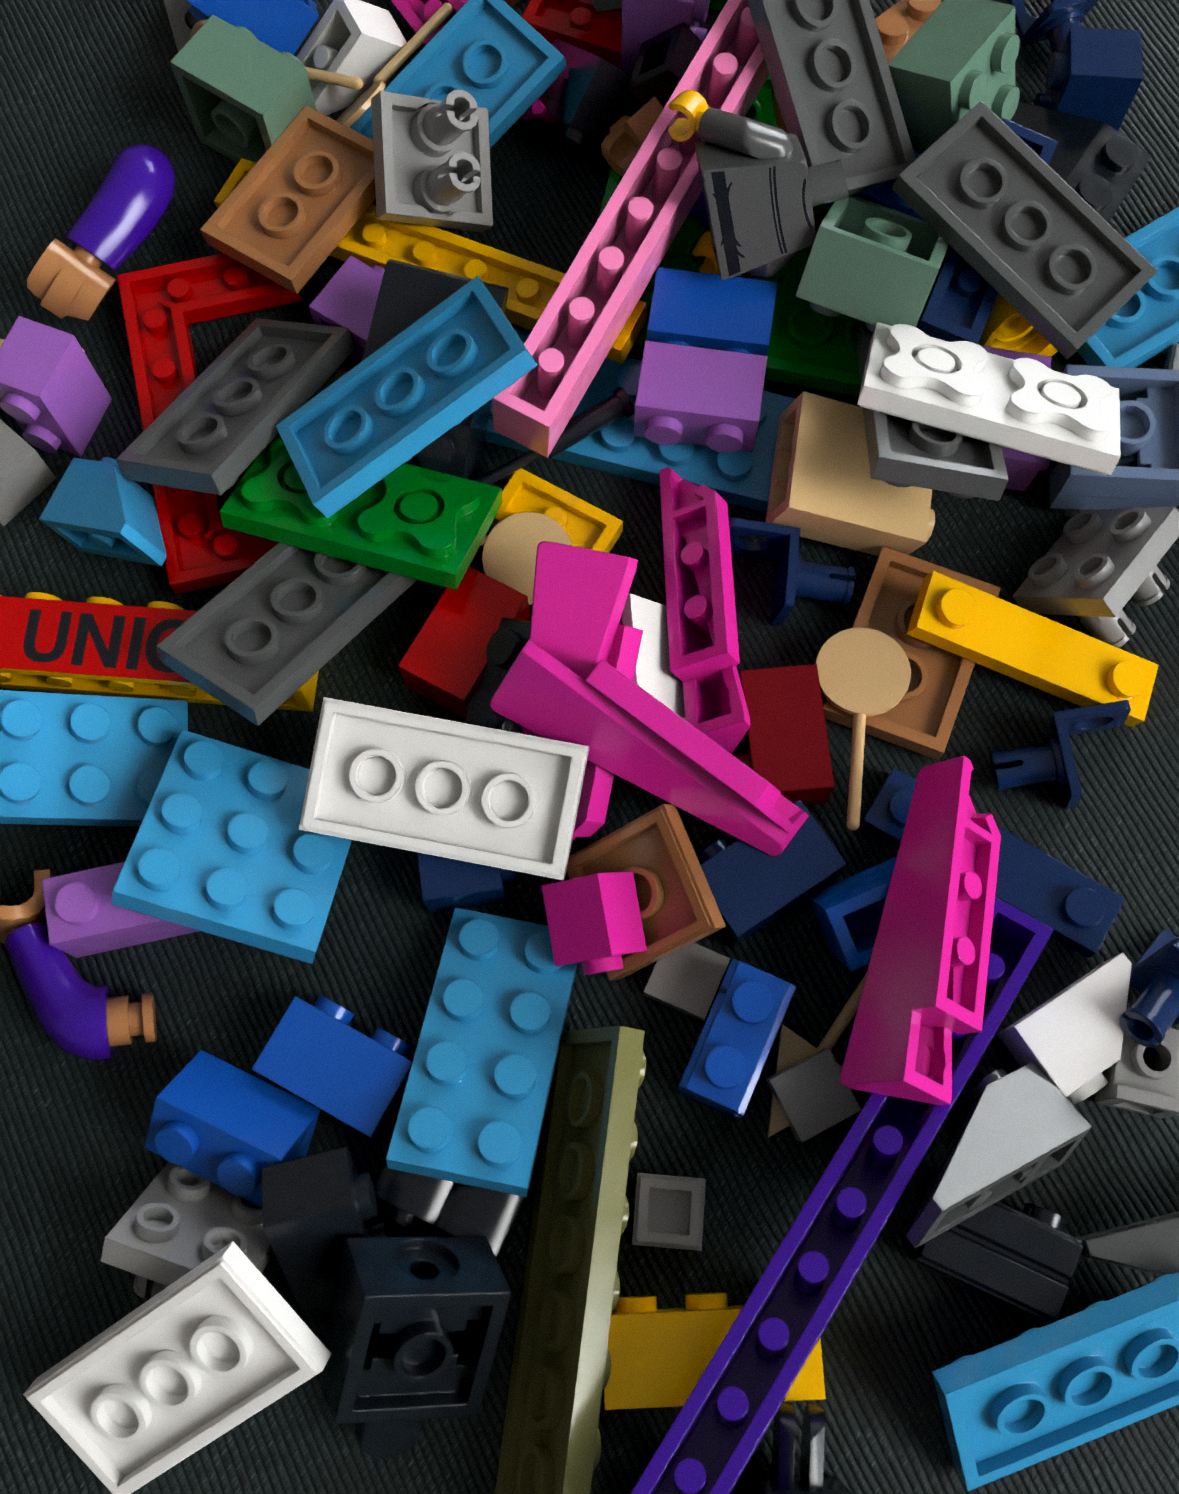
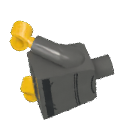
[668,90,848,281]

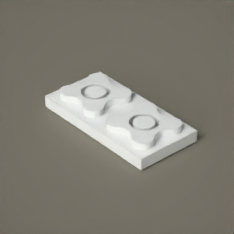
[857,322,1121,475]
[299,697,589,880]
[23,1241,332,1494]

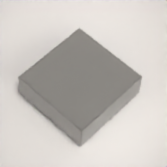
[643,943,731,1022]
[766,1048,861,1142]
[632,1173,706,1251]

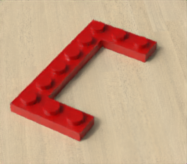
[117,253,301,595]

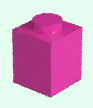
[542,871,647,976]

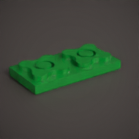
[219,433,502,590]

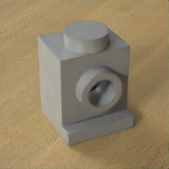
[1094,1027,1179,1119]

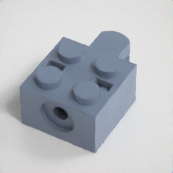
[1048,364,1179,510]

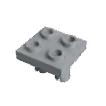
[371,90,493,232]
[1012,506,1179,648]
[101,1162,275,1299]

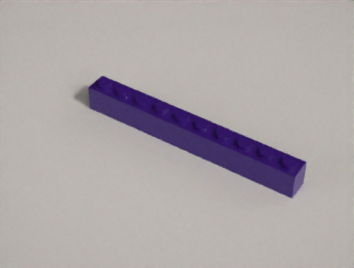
[631,897,1054,1494]

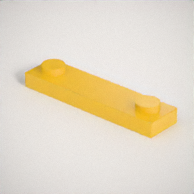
[906,570,1159,727]

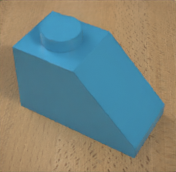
[39,457,167,566]

